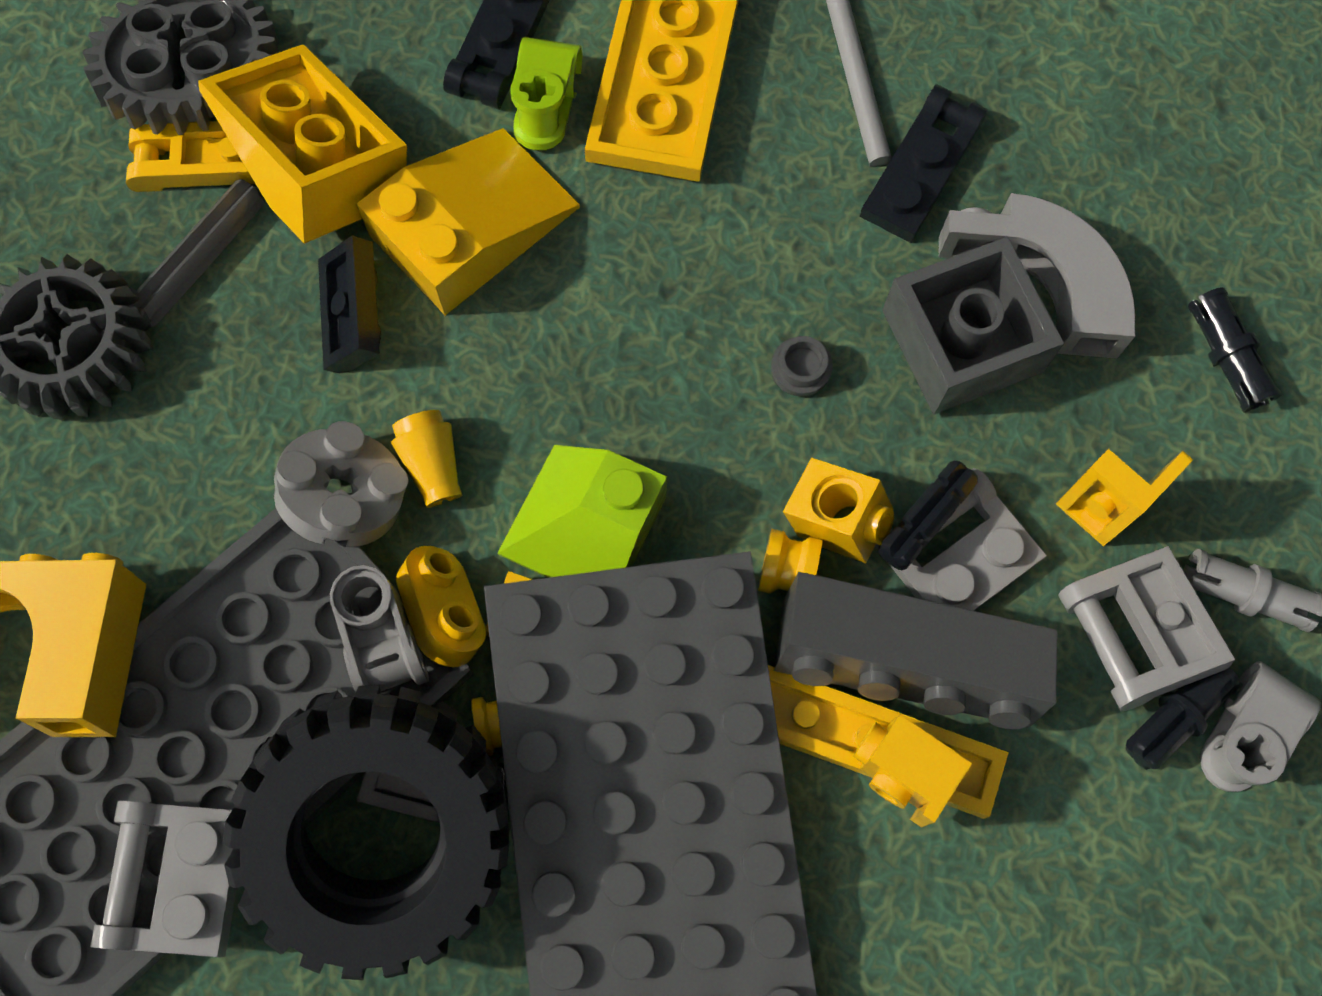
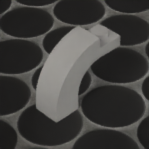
[938,193,1135,358]

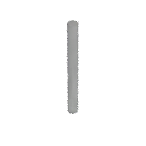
[826,0,892,167]

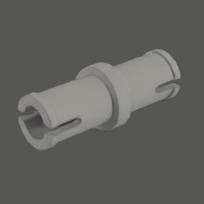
[1183,549,1322,632]

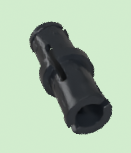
[1188,287,1282,413]

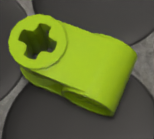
[511,37,583,150]

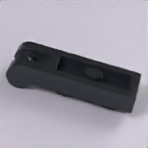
[443,0,550,110]
[859,84,988,243]

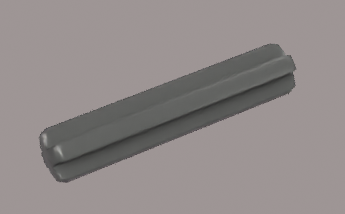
[128,179,265,327]

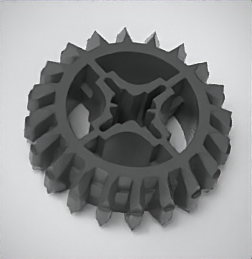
[0,254,153,421]

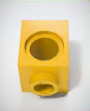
[783,457,894,563]

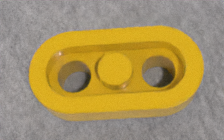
[396,546,486,667]

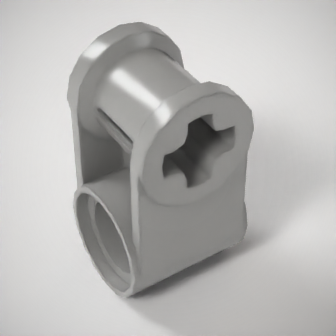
[330,565,429,693]
[1200,661,1321,792]

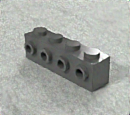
[773,572,1057,729]

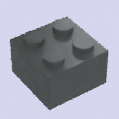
[882,236,1064,415]

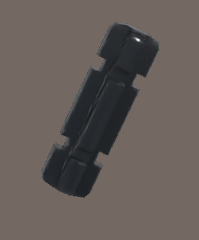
[878,461,978,570]

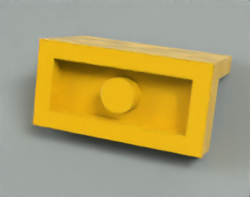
[1056,449,1194,547]

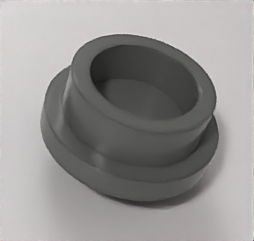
[771,336,833,397]

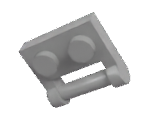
[875,468,1047,611]
[1059,546,1235,711]
[90,801,237,957]

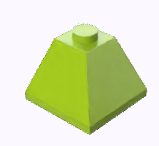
[497,445,667,578]

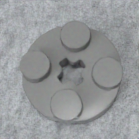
[274,421,408,547]

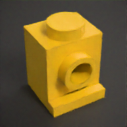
[853,714,972,828]

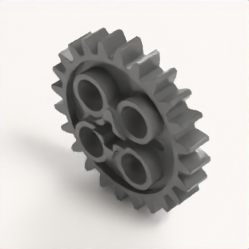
[83,0,279,135]

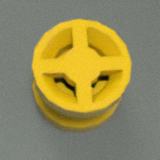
[758,529,823,594]

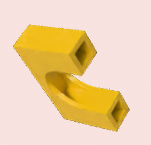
[0,553,146,737]

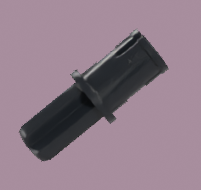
[1125,667,1241,770]

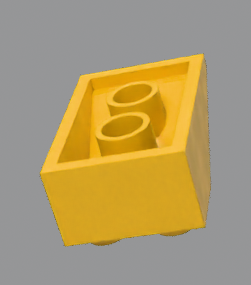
[198,44,407,244]
[356,128,580,316]

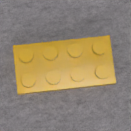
[585,0,739,182]

